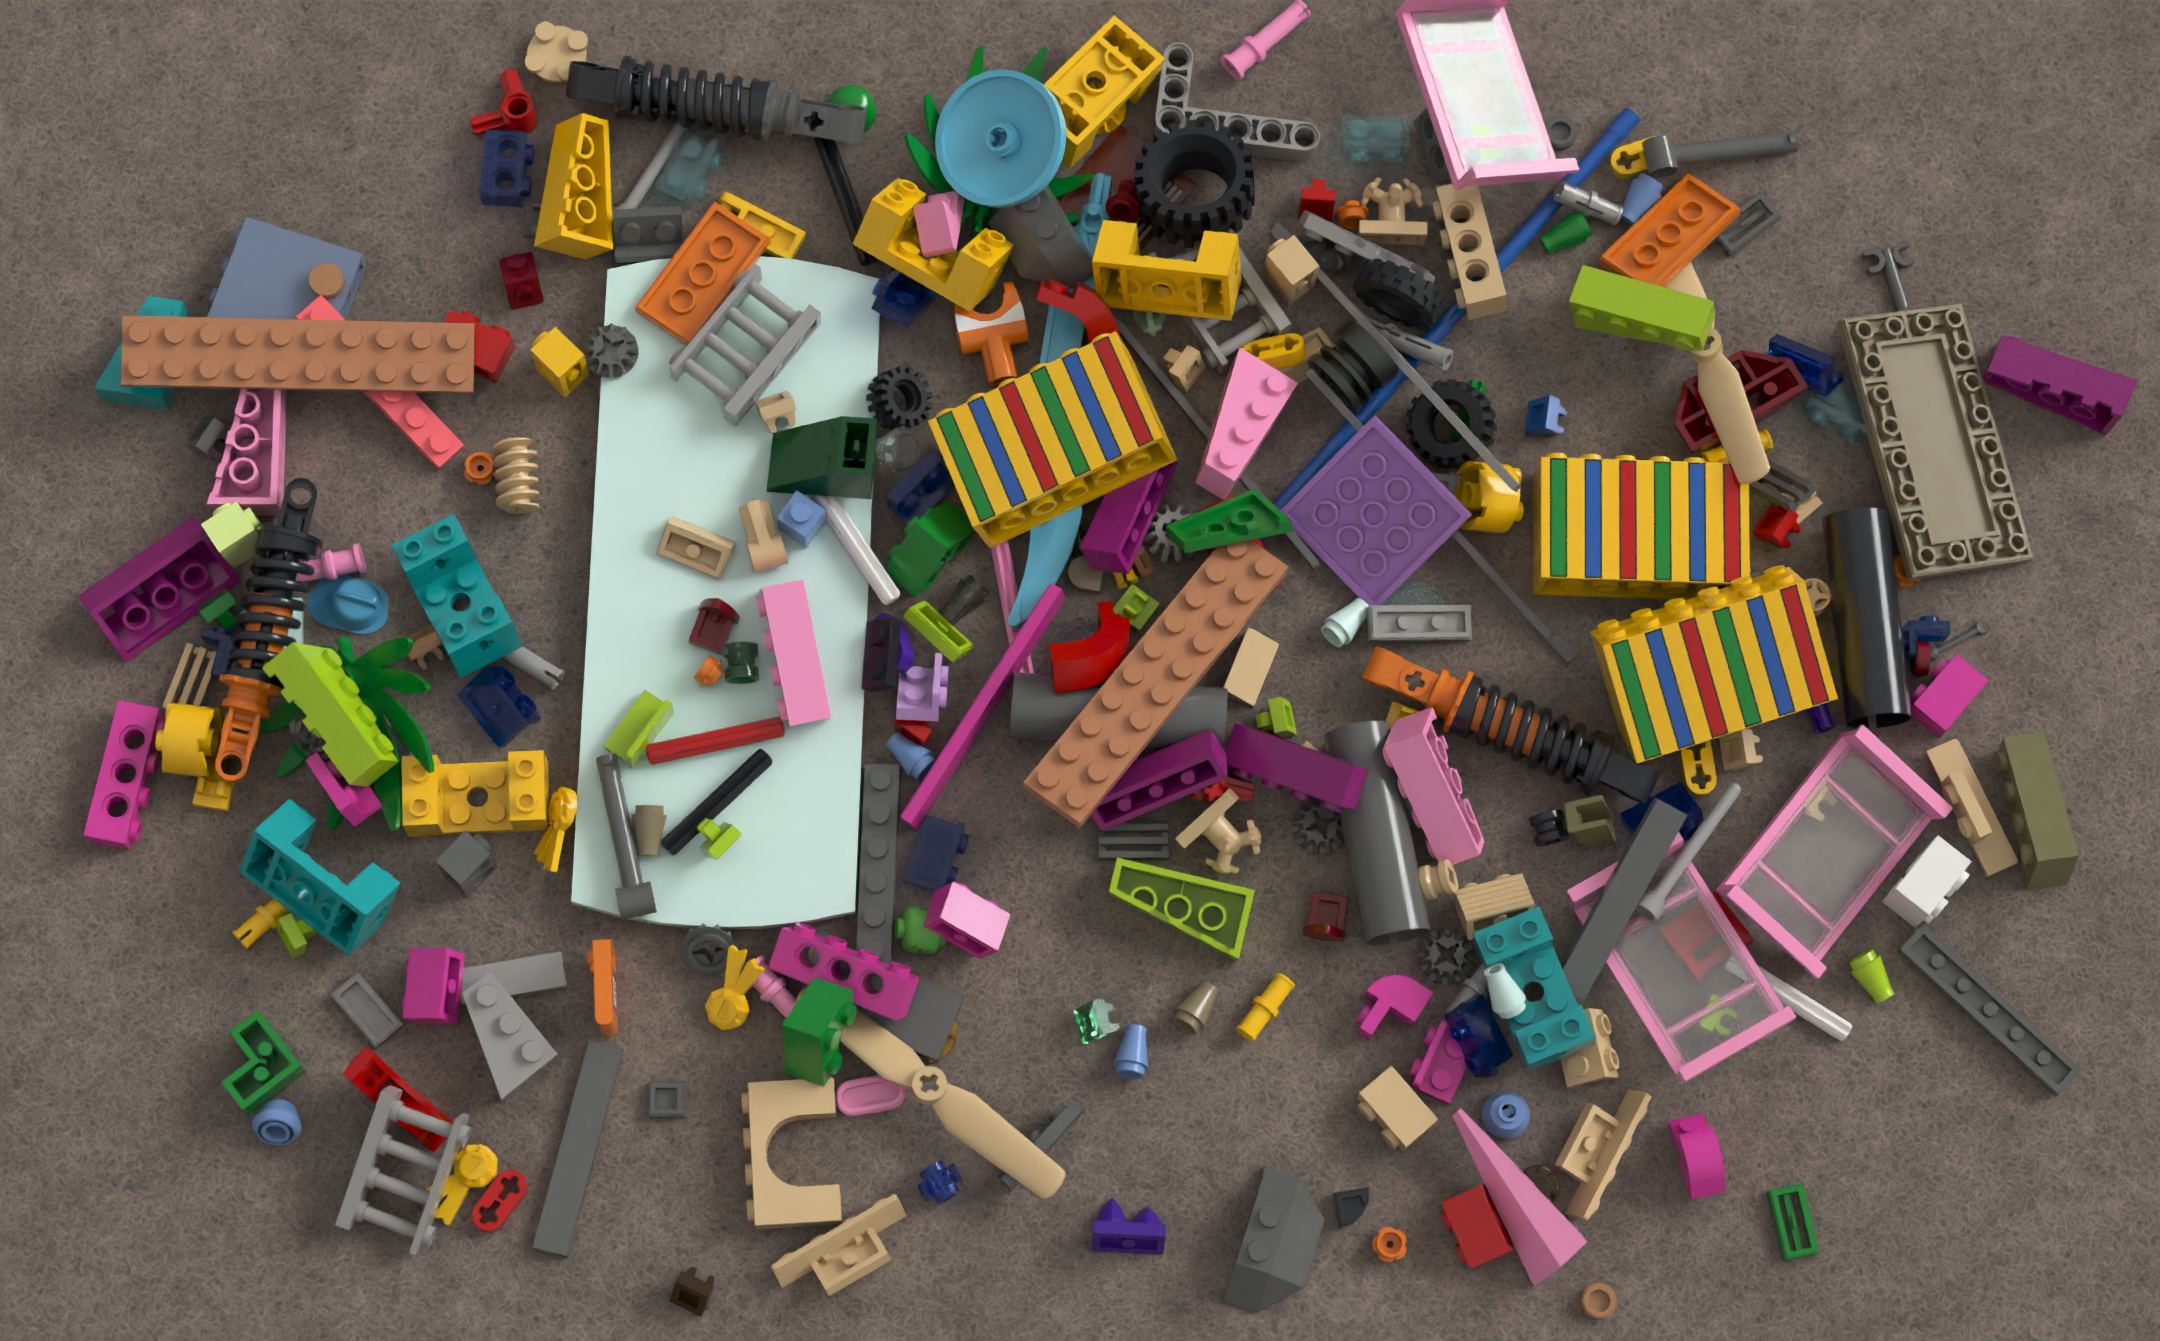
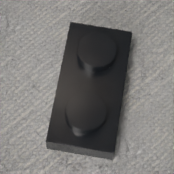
[861,617,901,692]

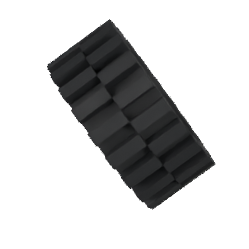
[1134,120,1255,248]

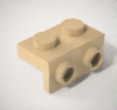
[1561,1008,1619,1088]

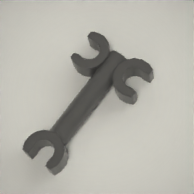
[1861,241,1915,312]

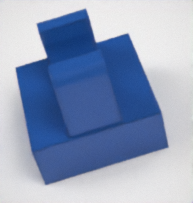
[1524,395,1567,437]

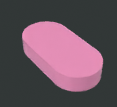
[835,1075,906,1117]

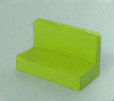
[604,690,674,768]

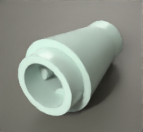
[1321,598,1369,647]
[1484,963,1526,1019]

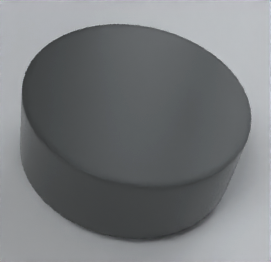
[1545,116,1577,151]

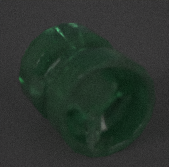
[723,641,760,684]

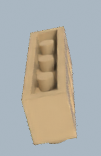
[1432,184,1508,320]

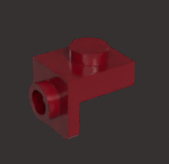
[499,251,544,310]

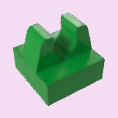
[197,589,237,631]

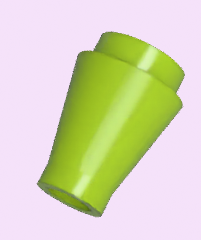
[1848,949,1895,1004]

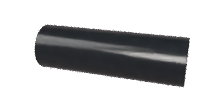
[1822,507,1913,728]

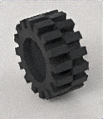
[866,366,933,432]

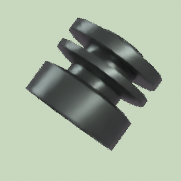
[1307,321,1399,413]

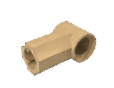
[739,499,788,573]

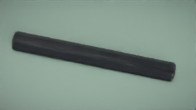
[809,112,877,266]

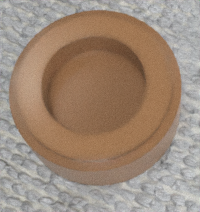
[309,263,345,299]
[1580,1283,1617,1320]

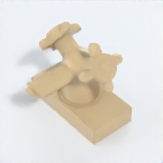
[1357,177,1427,245]
[1175,788,1261,874]

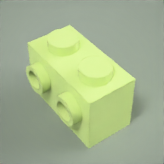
[201,501,263,569]

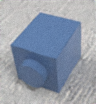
[777,491,826,548]

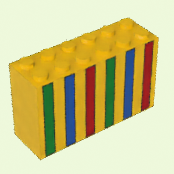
[928,331,1177,549]
[1533,453,1750,600]
[1590,565,1838,764]

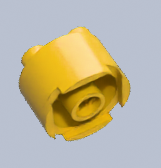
[1454,461,1524,533]
[155,703,225,777]

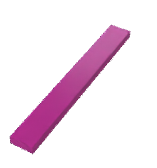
[901,583,1066,831]

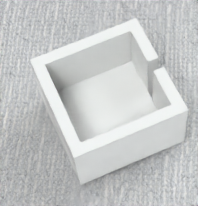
[1882,835,1972,928]

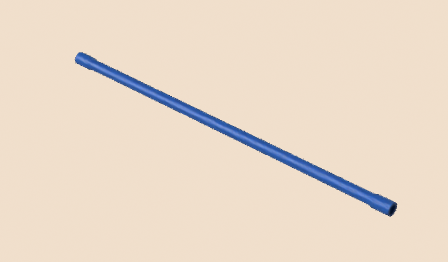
[1259,108,1640,543]

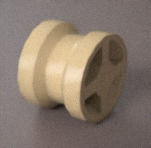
[1804,578,1831,617]
[1418,859,1458,900]

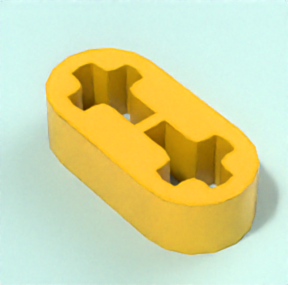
[1609,136,1655,180]
[1242,333,1307,370]
[1678,740,1717,798]

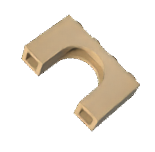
[742,1077,842,1230]

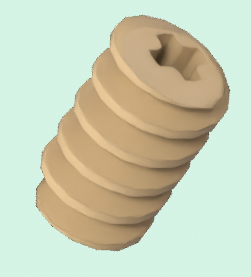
[493,437,540,514]

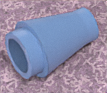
[1621,173,1663,225]
[886,732,936,782]
[1113,1024,1148,1080]

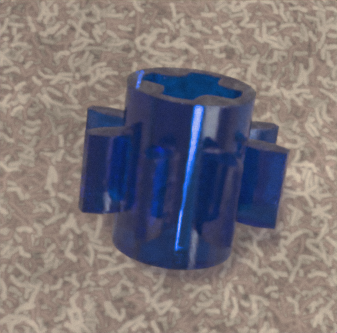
[917,1160,962,1205]

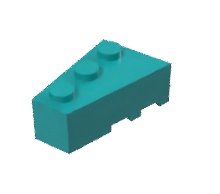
[94,296,189,411]

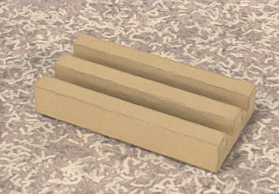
[162,643,222,710]

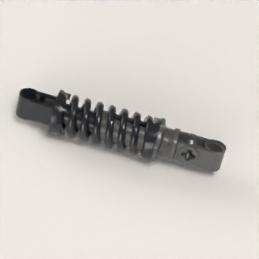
[566,55,867,144]

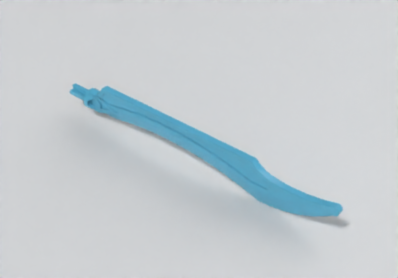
[1007,173,1113,630]

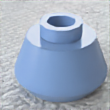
[1481,1091,1530,1139]
[252,1099,302,1146]

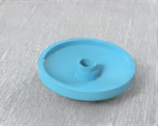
[935,69,1066,208]

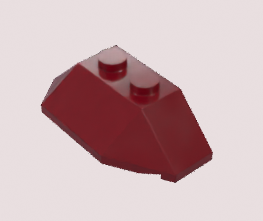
[1673,350,1809,453]

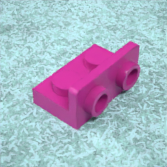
[305,752,382,827]
[1408,1019,1479,1105]

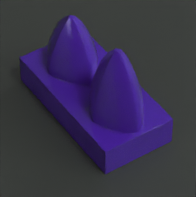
[1092,1199,1166,1254]

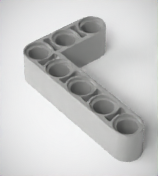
[1154,42,1320,162]

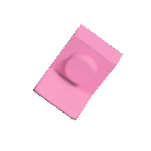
[914,191,965,257]

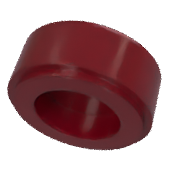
[1910,641,1931,676]

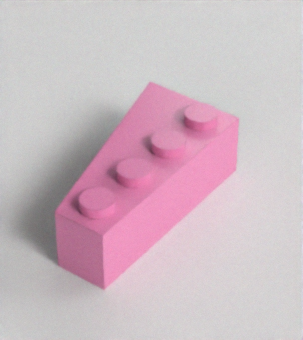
[1195,348,1298,501]
[207,389,287,516]
[756,579,831,726]
[1383,707,1485,865]

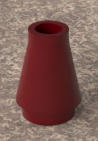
[1105,179,1139,223]

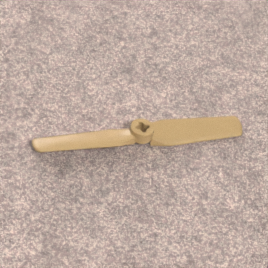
[1665,262,1770,484]
[796,985,1065,1199]

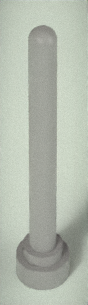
[612,120,688,209]
[1635,783,1741,922]

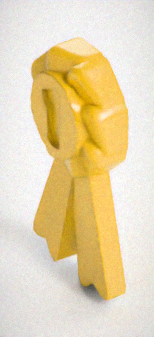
[533,787,577,872]
[705,945,765,1030]
[425,1144,498,1226]

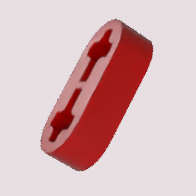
[472,1170,528,1233]

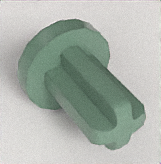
[1133,310,1167,337]

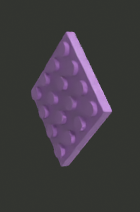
[1280,416,1472,606]

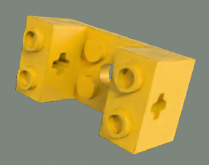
[1044,15,1165,169]
[853,178,1015,312]
[1092,220,1242,321]
[401,750,550,837]

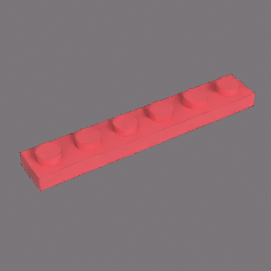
[295,295,464,470]

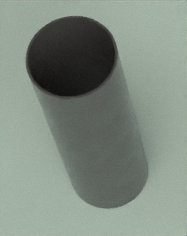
[1009,672,1228,750]
[1324,720,1431,945]

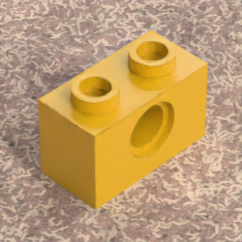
[530,327,589,398]

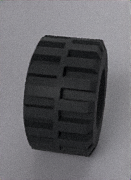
[1406,379,1497,469]

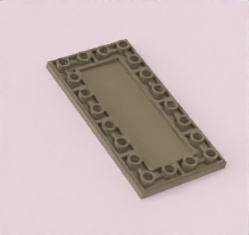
[1837,304,2034,581]

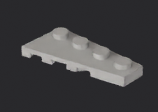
[1298,210,1436,283]

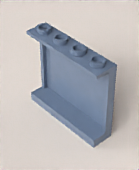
[207,217,367,319]

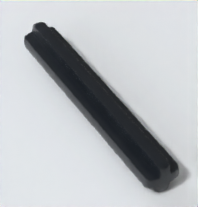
[661,749,772,855]

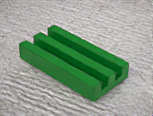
[1767,1183,1820,1261]

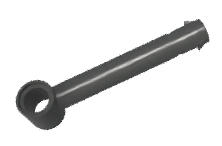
[1642,132,1799,178]
[596,754,657,920]

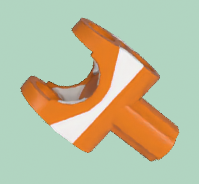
[954,281,1029,387]

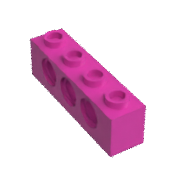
[83,700,166,850]
[768,923,920,1021]

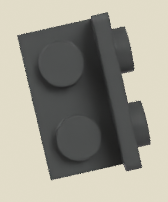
[612,206,682,264]

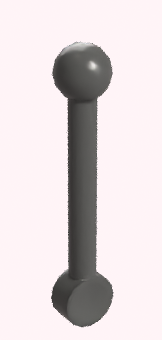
[1930,620,1990,660]

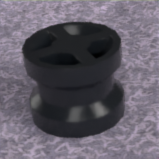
[1529,810,1570,847]

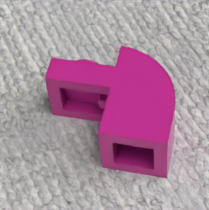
[1356,975,1434,1041]
[1668,1114,1725,1200]

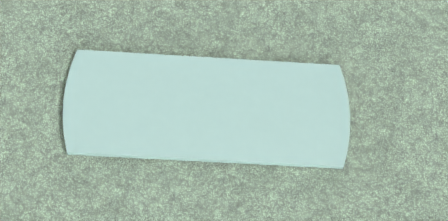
[571,256,881,930]

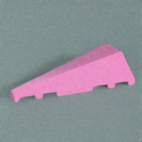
[1452,1107,1587,1286]

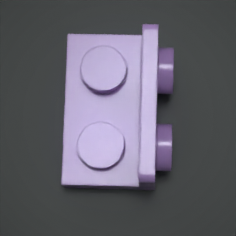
[896,653,949,721]

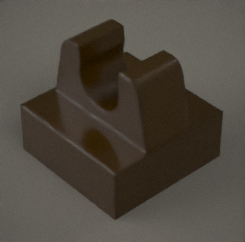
[669,1267,715,1317]

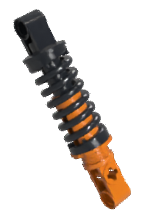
[215,478,324,784]
[1361,646,1661,805]

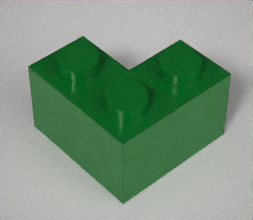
[885,500,975,598]
[782,977,857,1087]
[221,1010,306,1116]

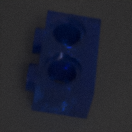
[479,130,534,208]

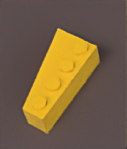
[534,113,613,260]

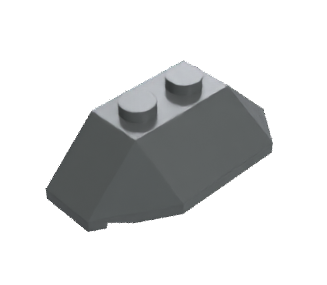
[988,185,1093,289]
[1223,1166,1324,1313]

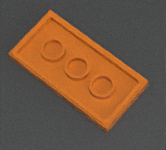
[1599,173,1740,287]
[635,201,771,346]

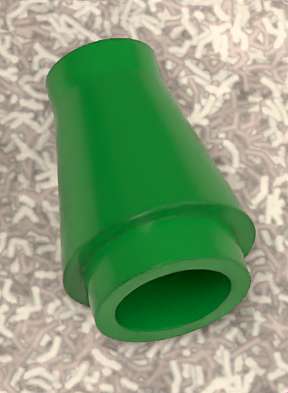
[1539,212,1592,255]

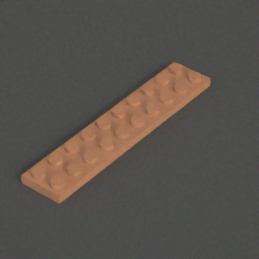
[121,315,475,394]
[1023,540,1289,828]

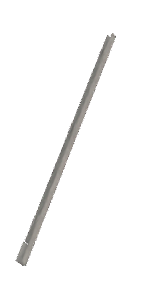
[1269,222,1522,492]

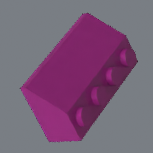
[78,516,241,662]

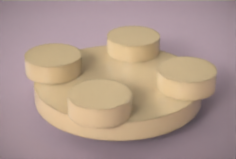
[525,22,588,83]

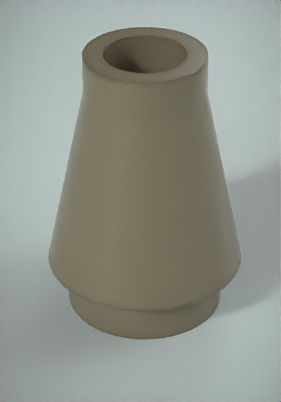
[632,805,667,856]
[1172,981,1219,1035]

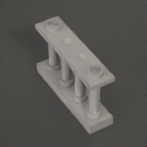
[1148,241,1291,375]
[669,264,821,426]
[335,1085,471,1256]

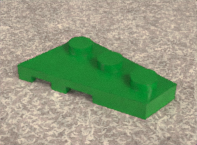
[1166,488,1292,553]

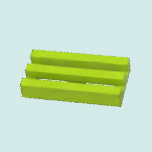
[903,600,974,663]

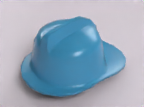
[308,575,389,634]

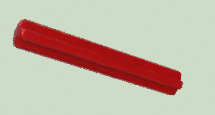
[646,716,785,765]

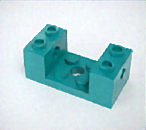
[391,514,523,678]
[239,799,400,957]
[1473,907,1595,1072]

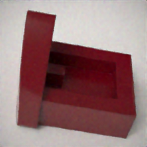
[688,598,740,655]
[1303,892,1348,942]

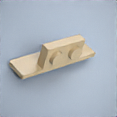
[1925,739,2018,877]
[1555,1089,1651,1220]
[771,1194,907,1296]

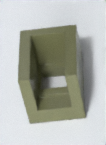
[1564,795,1616,851]

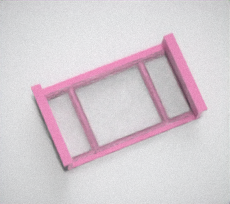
[1395,0,1579,192]
[1715,725,1953,978]
[1567,832,1797,1085]

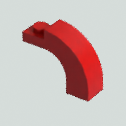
[1035,279,1121,345]
[1049,601,1131,693]
[342,1046,454,1153]

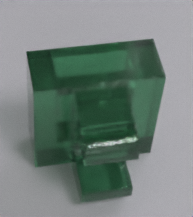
[1073,999,1120,1044]

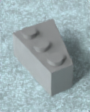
[462,971,558,1101]

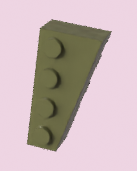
[1995,731,2079,891]

